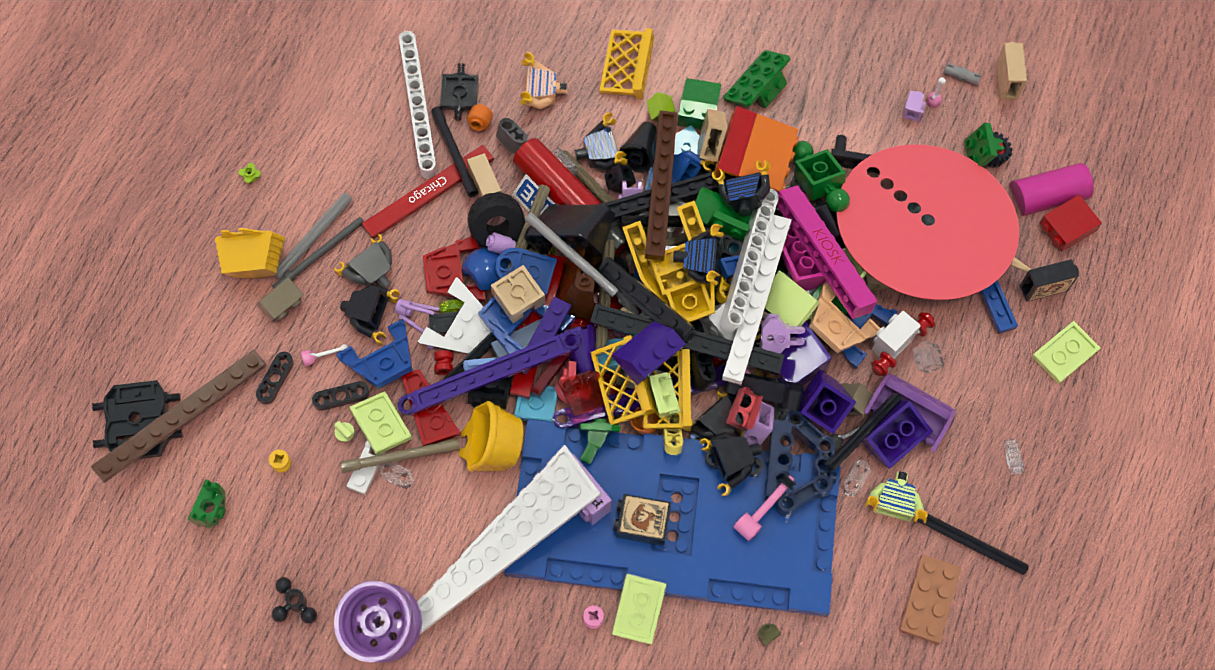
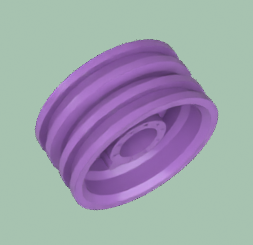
[334,581,422,663]

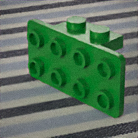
[723,50,791,108]
[695,187,752,242]

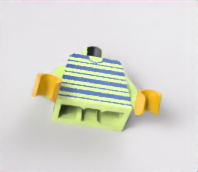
[864,472,928,523]

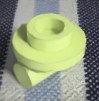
[334,421,355,442]

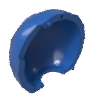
[462,247,509,290]

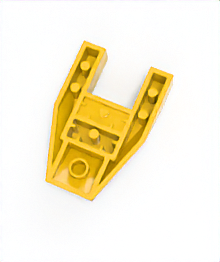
[622,201,715,323]

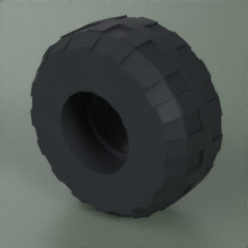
[468,192,525,248]

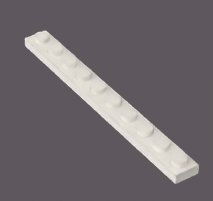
[722,215,792,385]

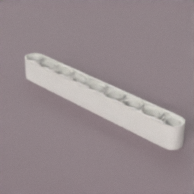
[399,31,437,179]
[720,188,778,333]

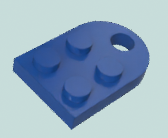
[496,248,557,296]

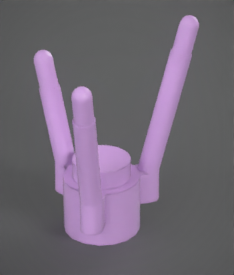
[395,299,440,333]

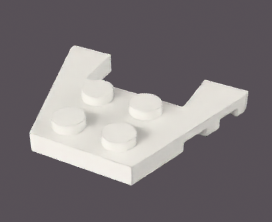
[418,277,491,354]

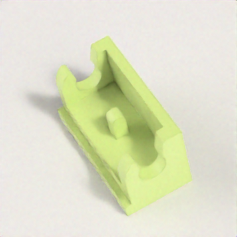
[649,372,681,418]

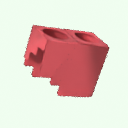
[726,387,763,431]

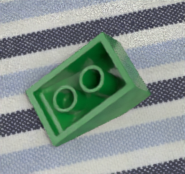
[677,78,721,130]

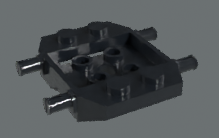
[92,380,182,459]

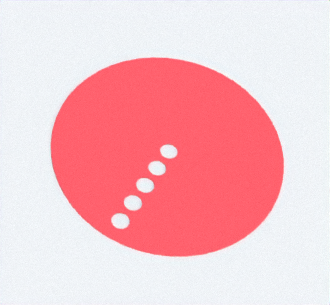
[836,145,1019,300]

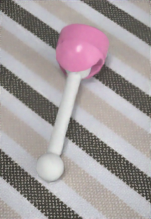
[927,77,946,108]
[301,344,348,367]

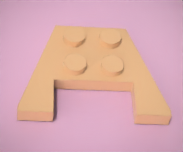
[809,281,881,353]

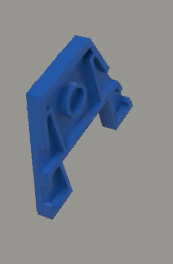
[841,304,898,369]
[336,319,413,389]

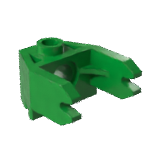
[187,479,226,528]

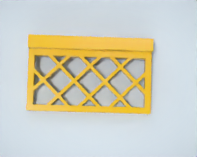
[599,28,655,99]
[591,335,658,425]
[643,349,691,430]

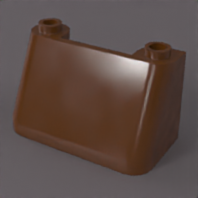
[558,245,603,319]

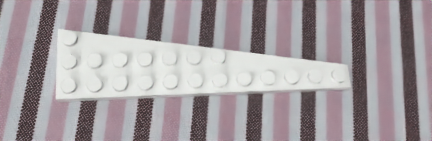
[417,445,602,634]

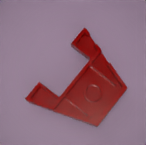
[423,235,486,302]

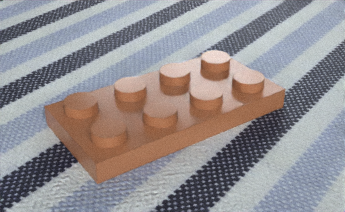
[899,554,961,645]

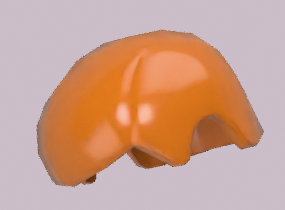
[630,407,660,435]

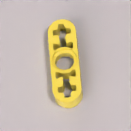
[662,414,683,455]

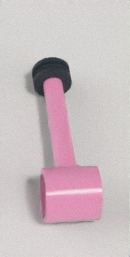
[733,474,797,542]

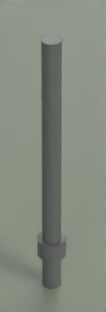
[272,217,364,289]

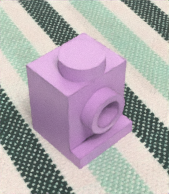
[902,90,926,122]

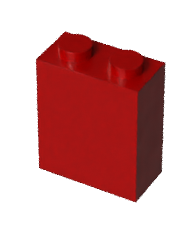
[1039,195,1102,252]

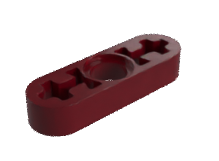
[530,352,572,397]

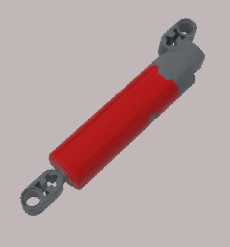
[496,118,647,257]

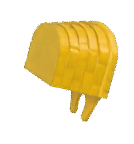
[215,228,285,278]
[459,401,523,472]

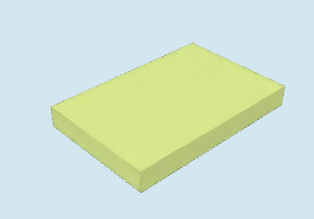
[765,270,820,326]
[1032,321,1101,384]
[350,391,412,455]
[612,574,666,644]

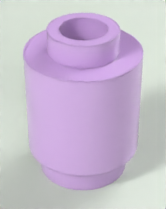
[486,232,516,254]

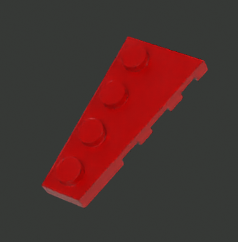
[402,369,461,446]

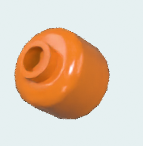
[467,104,493,131]

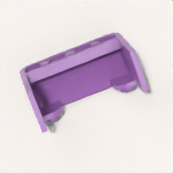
[864,374,956,452]

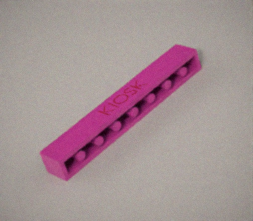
[776,185,878,319]

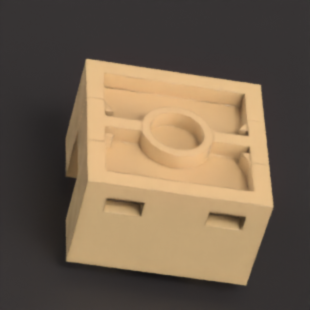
[491,265,545,323]

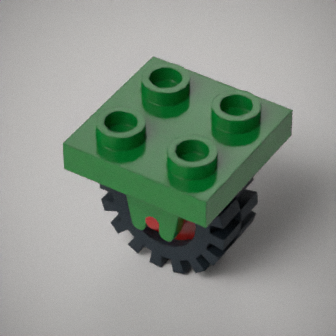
[964,122,1013,167]

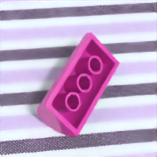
[1009,163,1094,216]
[781,227,826,291]

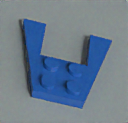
[478,296,575,375]

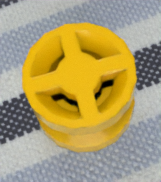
[269,450,291,473]

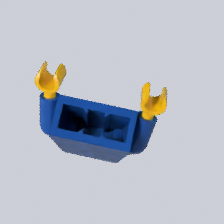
[671,151,716,203]

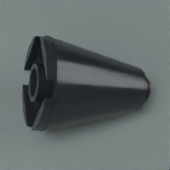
[620,122,658,172]

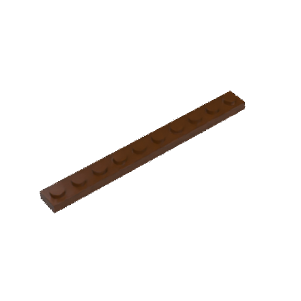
[645,110,678,261]
[91,350,266,483]

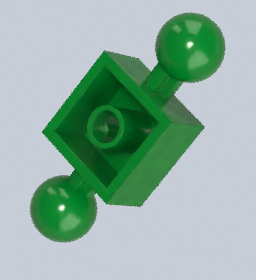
[792,141,850,212]

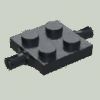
[440,63,479,120]

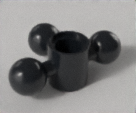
[272,577,317,624]

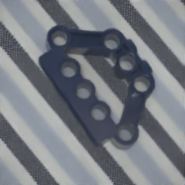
[764,410,837,517]

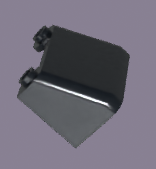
[524,203,615,254]

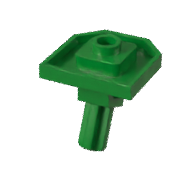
[579,419,621,464]

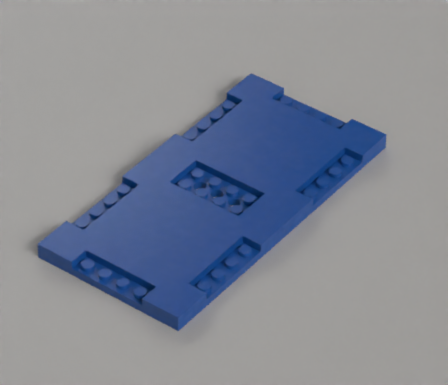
[504,419,841,617]

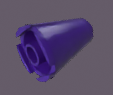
[561,324,596,380]

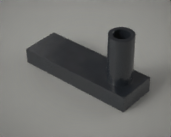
[831,135,880,173]

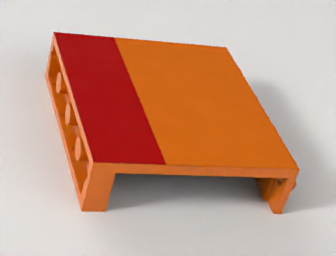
[714,106,799,194]

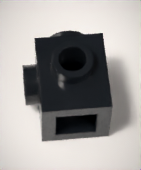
[604,164,636,193]

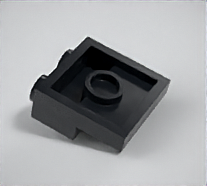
[468,376,513,409]

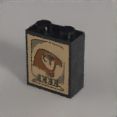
[1019,259,1079,302]
[613,494,672,546]

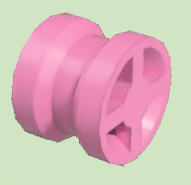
[583,606,604,629]

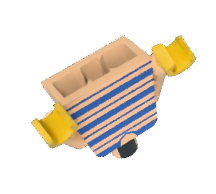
[520,52,567,109]

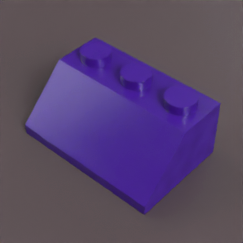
[611,321,686,385]
[862,400,933,469]

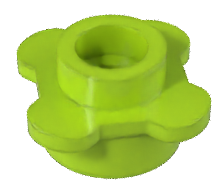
[239,163,261,183]

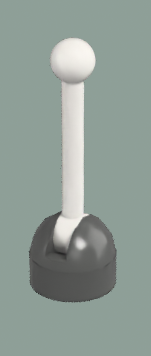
[829,423,864,450]

